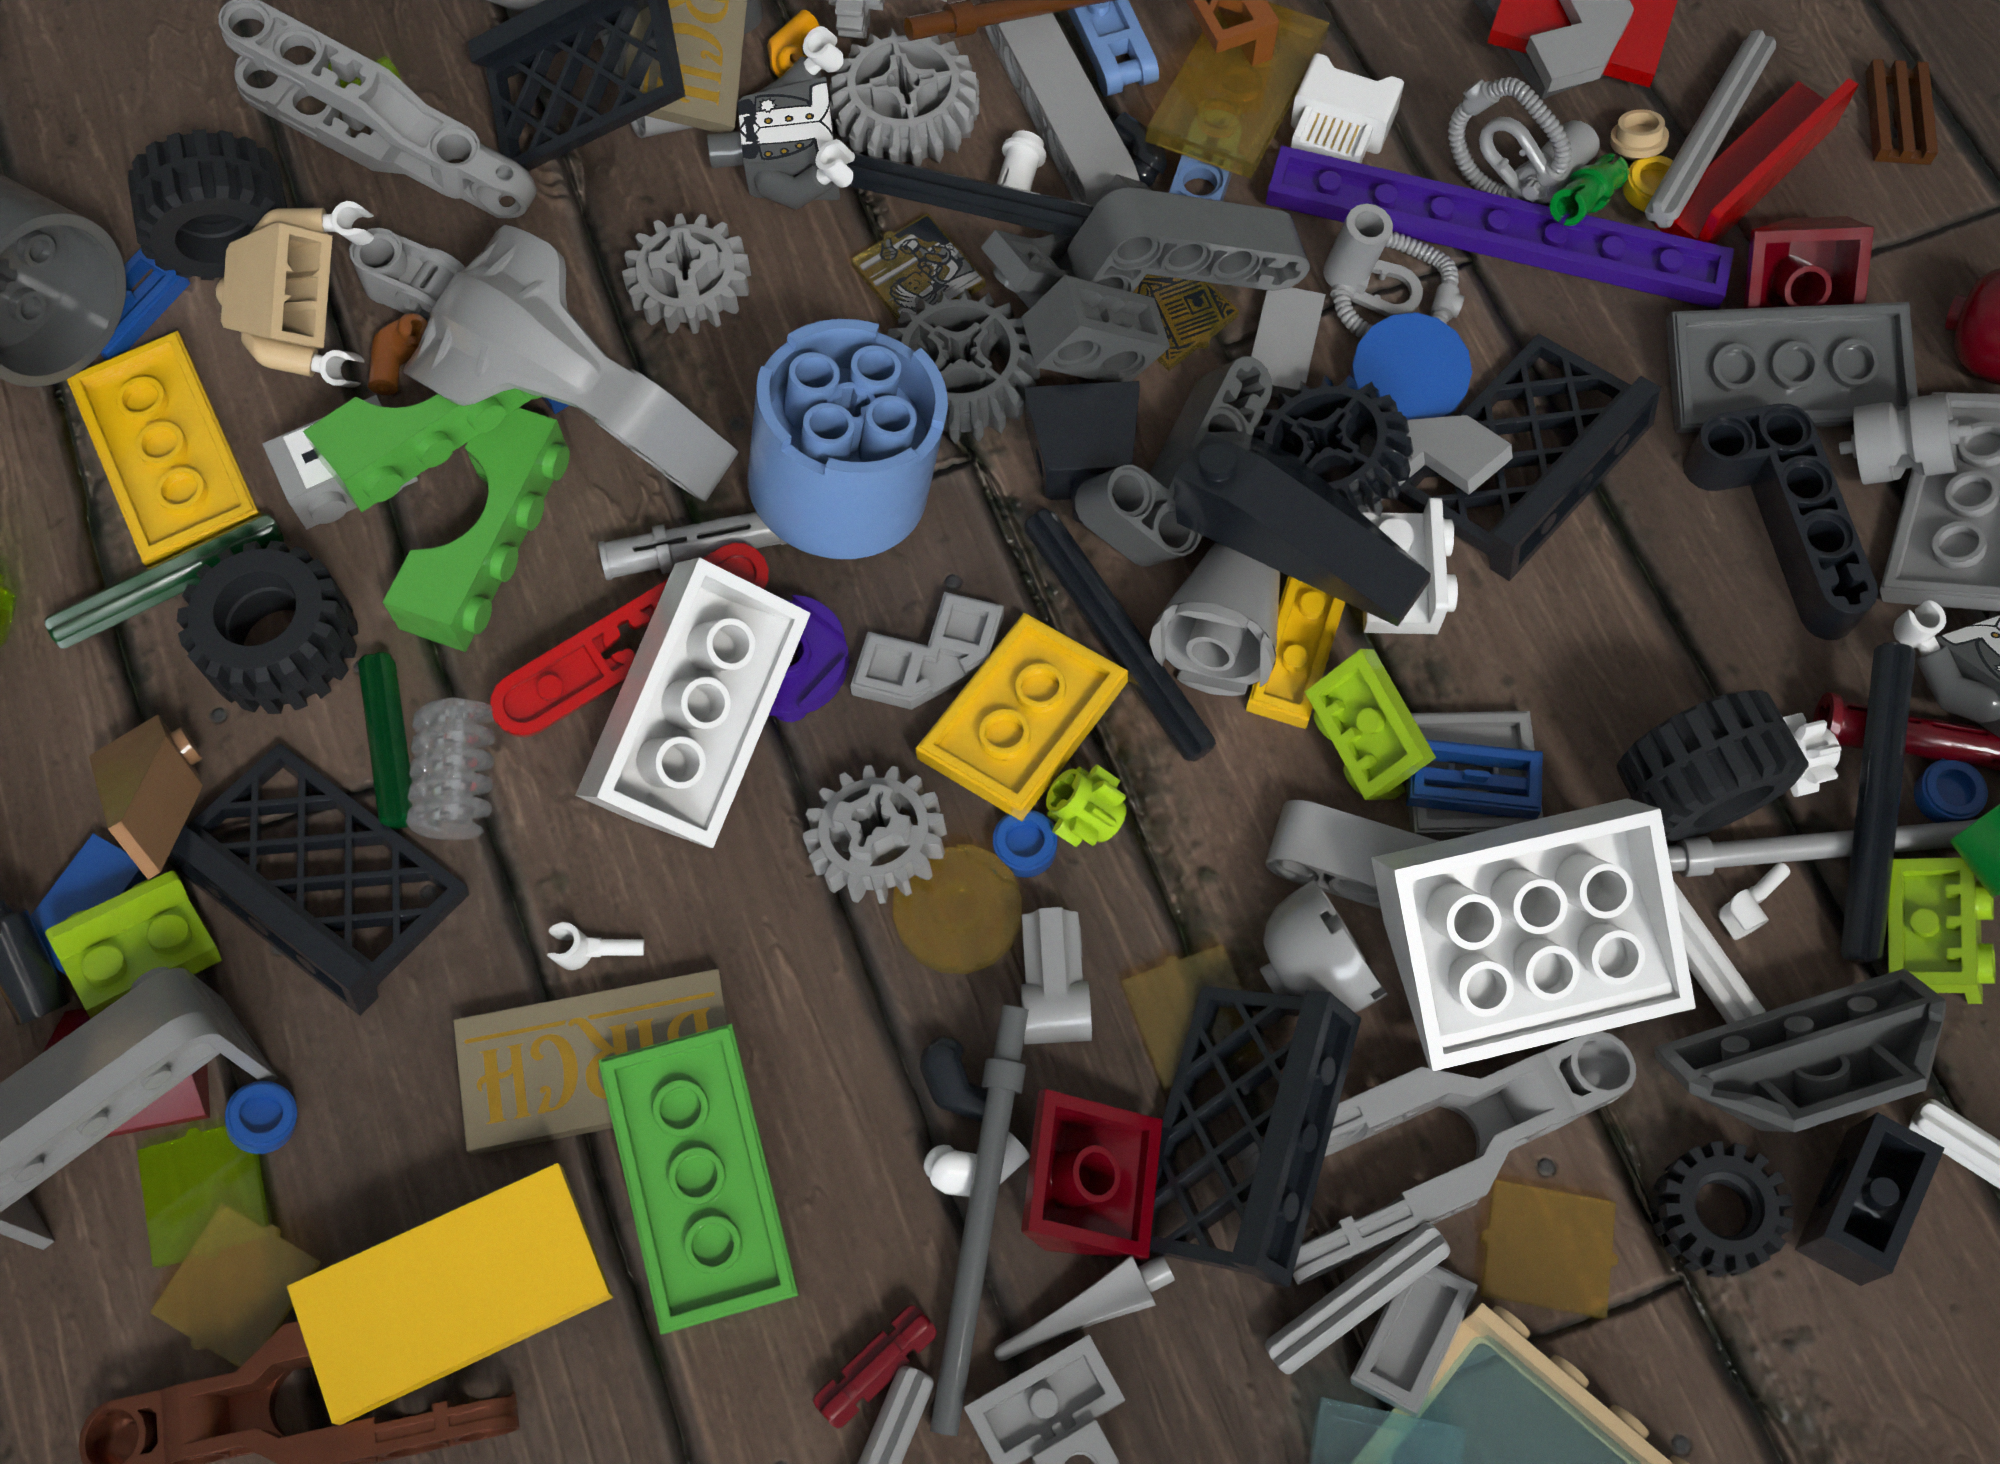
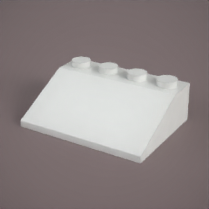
[1371,798,1696,1071]

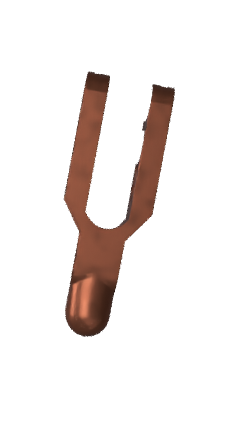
[78,1321,520,1464]

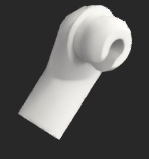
[924,1132,1030,1197]

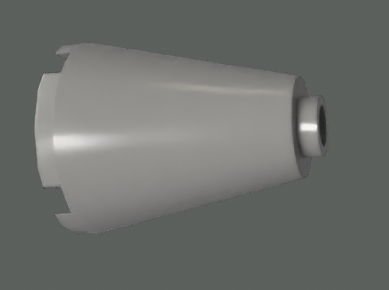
[1149,542,1280,696]

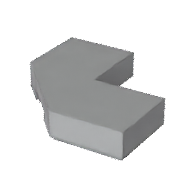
[1526,0,1634,93]
[1360,415,1513,501]
[850,592,1004,710]

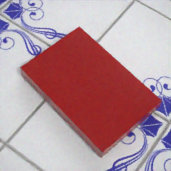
[1487,0,1678,88]

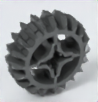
[887,288,1040,444]

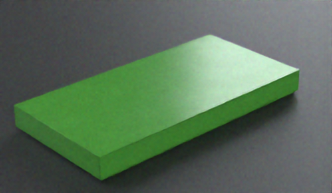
[598,1023,800,1335]

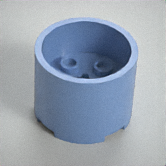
[747,319,948,559]

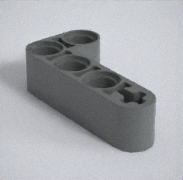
[1067,188,1310,292]
[1075,356,1273,567]

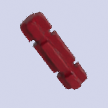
[812,1305,937,1429]

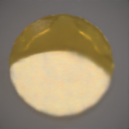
[893,844,1022,974]

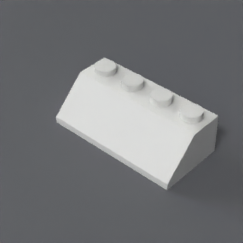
[575,557,811,848]

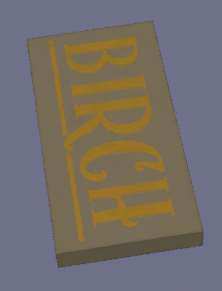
[621,0,747,133]
[453,969,729,1156]

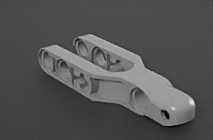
[218,0,537,218]
[1236,1031,1636,1284]

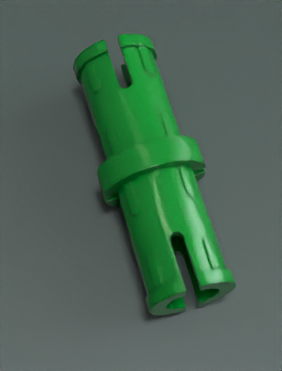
[1549,153,1629,226]

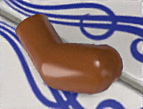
[368,313,428,395]

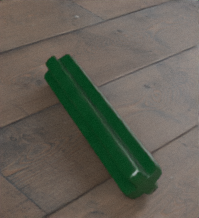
[358,652,417,830]

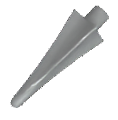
[994,1254,1175,1361]

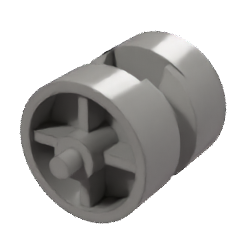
[1839,392,1973,485]

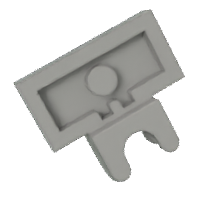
[964,1335,1125,1464]

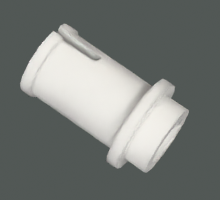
[997,130,1046,191]

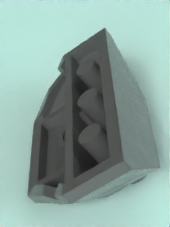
[1654,968,1946,1132]

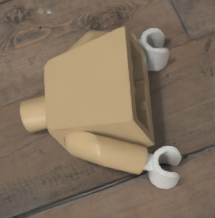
[216,201,374,388]

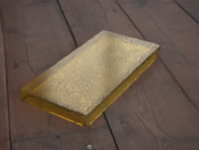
[1145,2,1330,178]

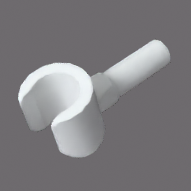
[1718,862,1790,940]
[547,922,645,970]

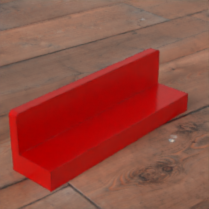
[1654,78,1859,244]

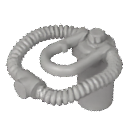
[1448,77,1600,205]
[1323,204,1465,339]

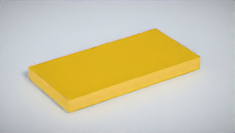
[67,330,261,568]
[287,1163,614,1426]

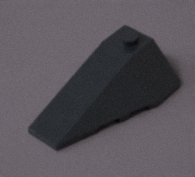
[1174,432,1431,627]

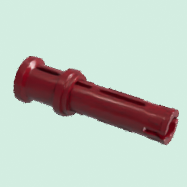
[1813,692,2000,771]

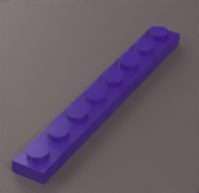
[1266,145,1734,309]

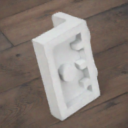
[1362,498,1458,634]

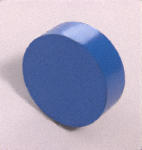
[1914,759,1988,823]
[993,810,1057,878]
[225,1081,297,1154]

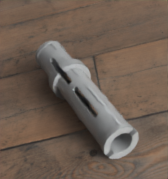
[598,512,787,581]

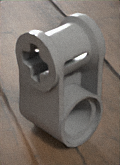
[349,228,465,322]

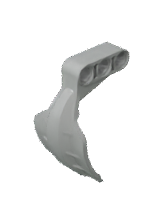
[403,225,739,503]

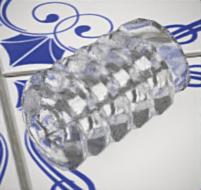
[406,698,495,840]

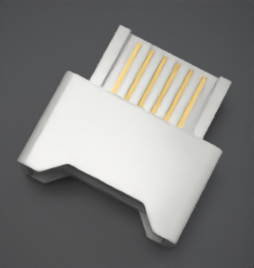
[1290,53,1404,163]

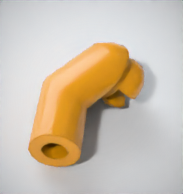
[767,9,820,78]

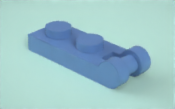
[1067,0,1159,97]

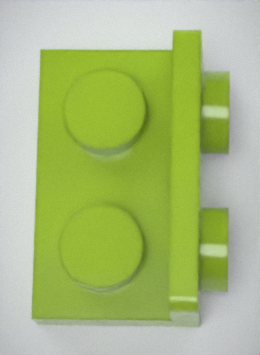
[1305,649,1436,800]
[1888,858,1996,1004]
[45,871,222,1019]

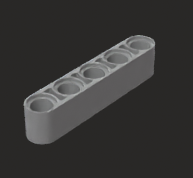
[985,0,1140,205]
[1266,800,1441,909]

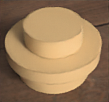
[1610,109,1669,161]

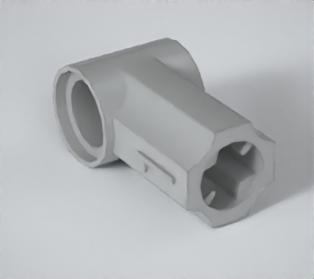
[1021,907,1092,1045]

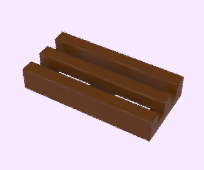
[1865,59,1938,165]

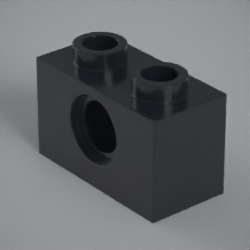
[1795,1112,1945,1286]

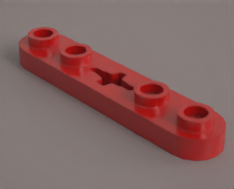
[490,543,769,737]

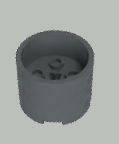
[0,174,126,387]

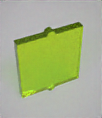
[137,1125,271,1269]

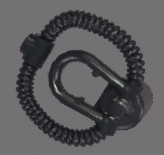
[0,899,71,1025]

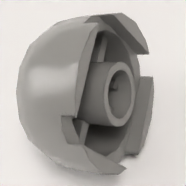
[1260,879,1388,1012]

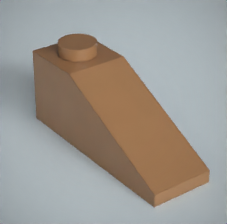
[89,715,203,880]

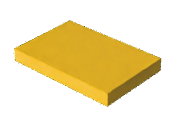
[915,613,1128,822]

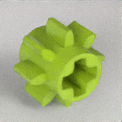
[1046,764,1126,847]

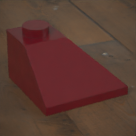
[1744,216,1874,309]

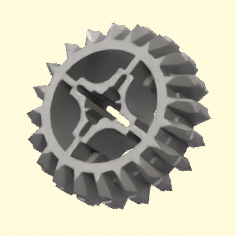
[829,27,980,167]

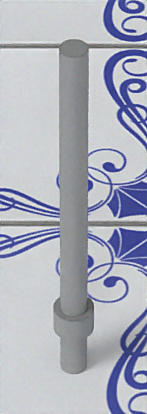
[1667,819,1978,877]

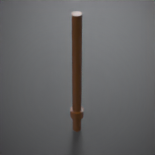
[904,0,1116,41]

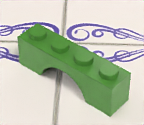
[303,388,542,513]
[382,408,570,652]

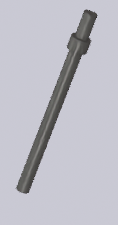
[930,1005,1029,1436]

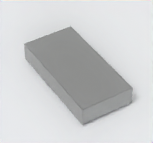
[1251,287,1326,398]
[1351,1265,1478,1419]

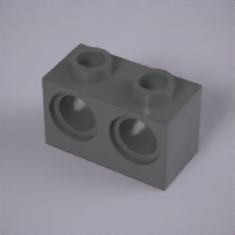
[1021,275,1170,383]

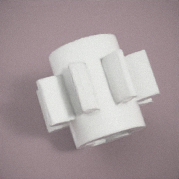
[1783,713,1841,797]

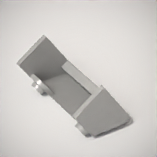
[0,967,278,1250]

